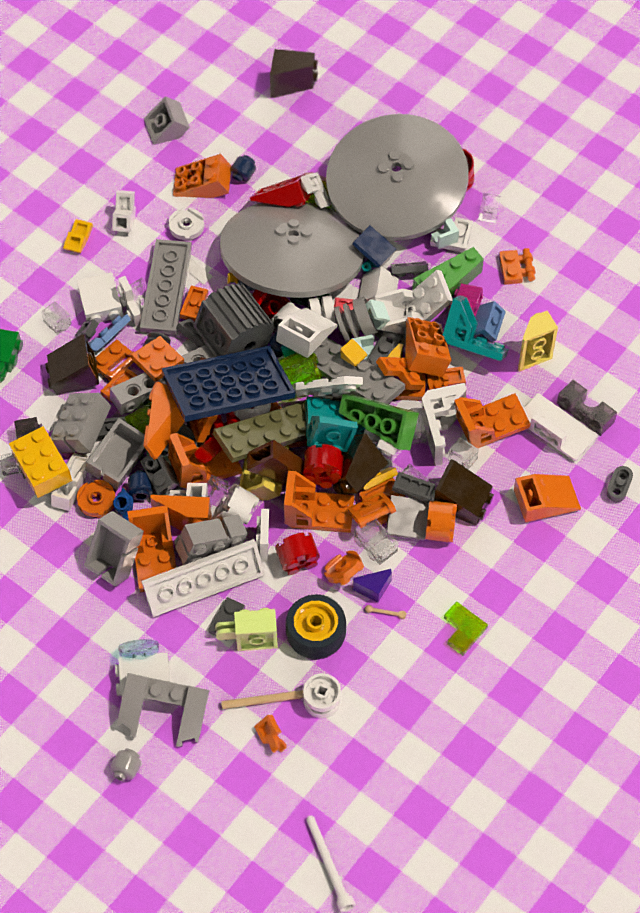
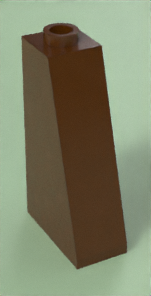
[247,440,304,485]

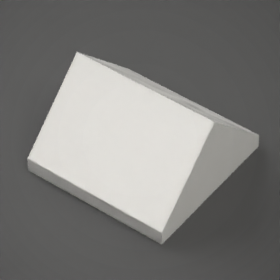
[359,266,399,302]

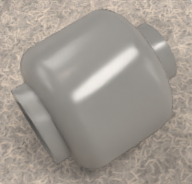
[110,748,142,782]

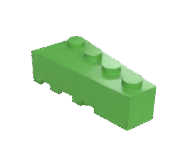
[413,247,484,297]
[339,394,419,450]

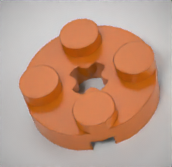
[77,480,116,518]
[324,551,364,585]

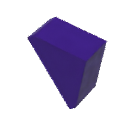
[352,569,392,603]

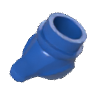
[113,488,134,521]

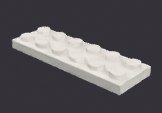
[142,539,265,617]

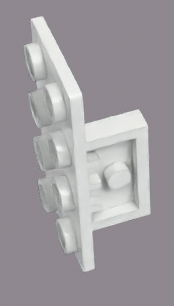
[523,393,598,461]

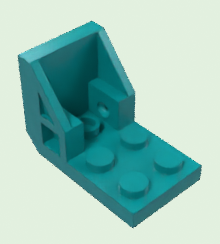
[443,295,509,361]
[305,396,358,452]

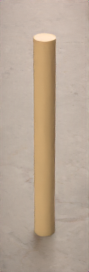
[222,690,303,709]

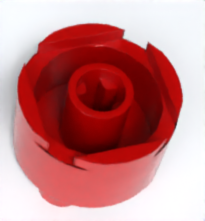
[303,444,343,488]
[275,532,320,575]

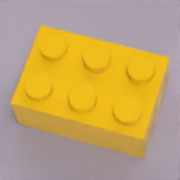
[9,426,73,498]

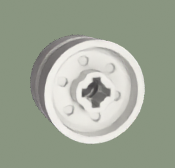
[308,296,336,323]
[303,673,341,718]

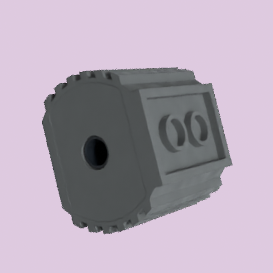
[193,284,274,357]

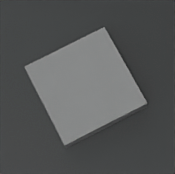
[386,495,429,540]

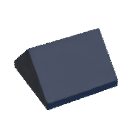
[352,225,397,268]

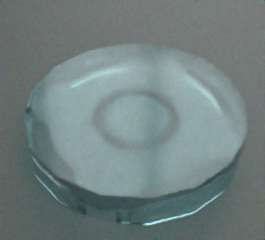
[118,639,159,658]

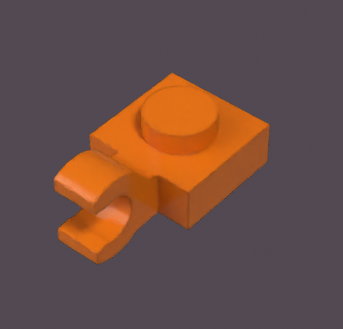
[254,715,287,753]

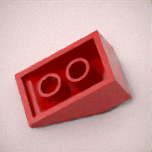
[249,173,313,207]

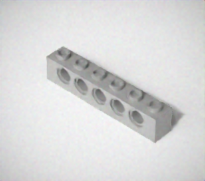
[110,345,215,415]

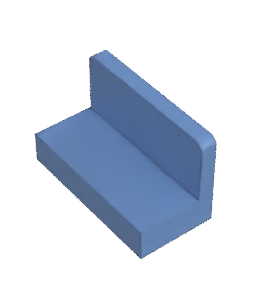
[475,301,506,342]

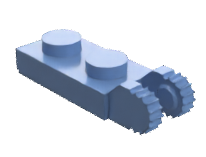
[89,314,131,352]

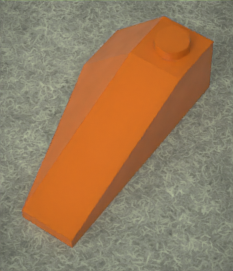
[143,382,185,460]

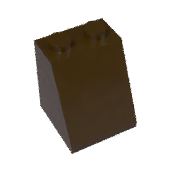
[270,49,318,98]
[45,334,99,395]
[332,433,389,495]
[434,459,494,526]

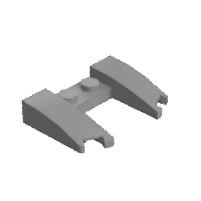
[117,673,210,747]

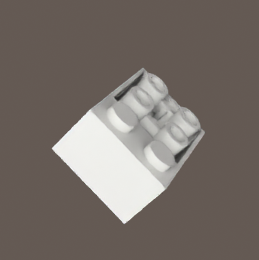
[276,308,338,358]

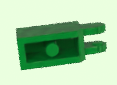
[0,329,23,382]

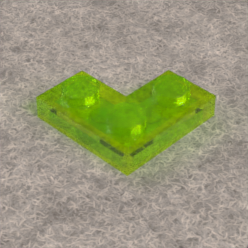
[444,601,488,656]

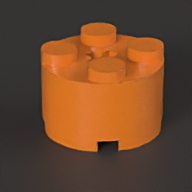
[425,501,457,543]

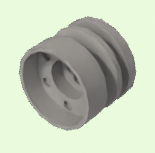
[334,296,378,343]

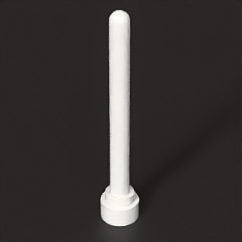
[306,815,356,912]

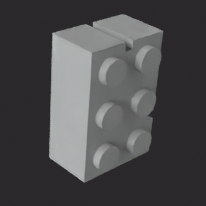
[50,393,111,453]
[85,418,146,491]
[84,511,144,586]
[175,514,247,565]

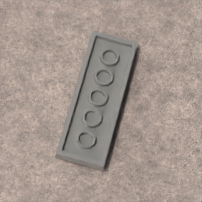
[140,239,192,335]
[297,338,405,404]

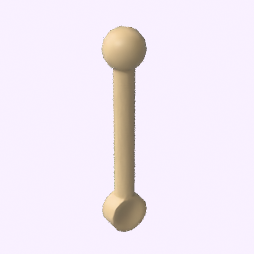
[365,605,406,619]

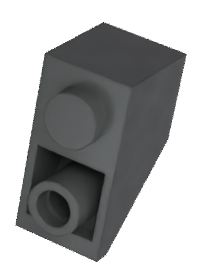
[140,454,180,495]

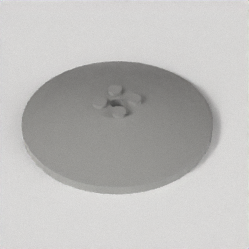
[326,114,469,241]
[220,202,364,298]

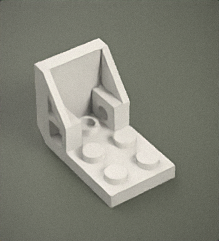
[371,270,453,335]
[422,383,466,466]

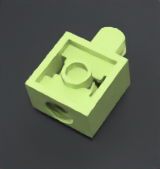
[215,608,278,651]

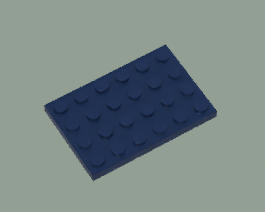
[162,346,296,422]

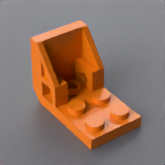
[454,393,531,448]
[168,433,242,489]
[284,470,354,533]
[127,505,176,592]

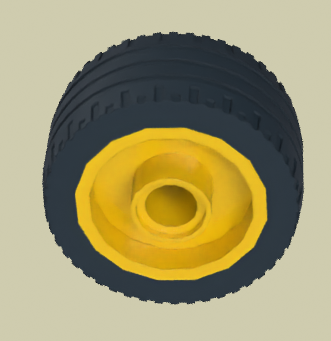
[286,594,346,659]

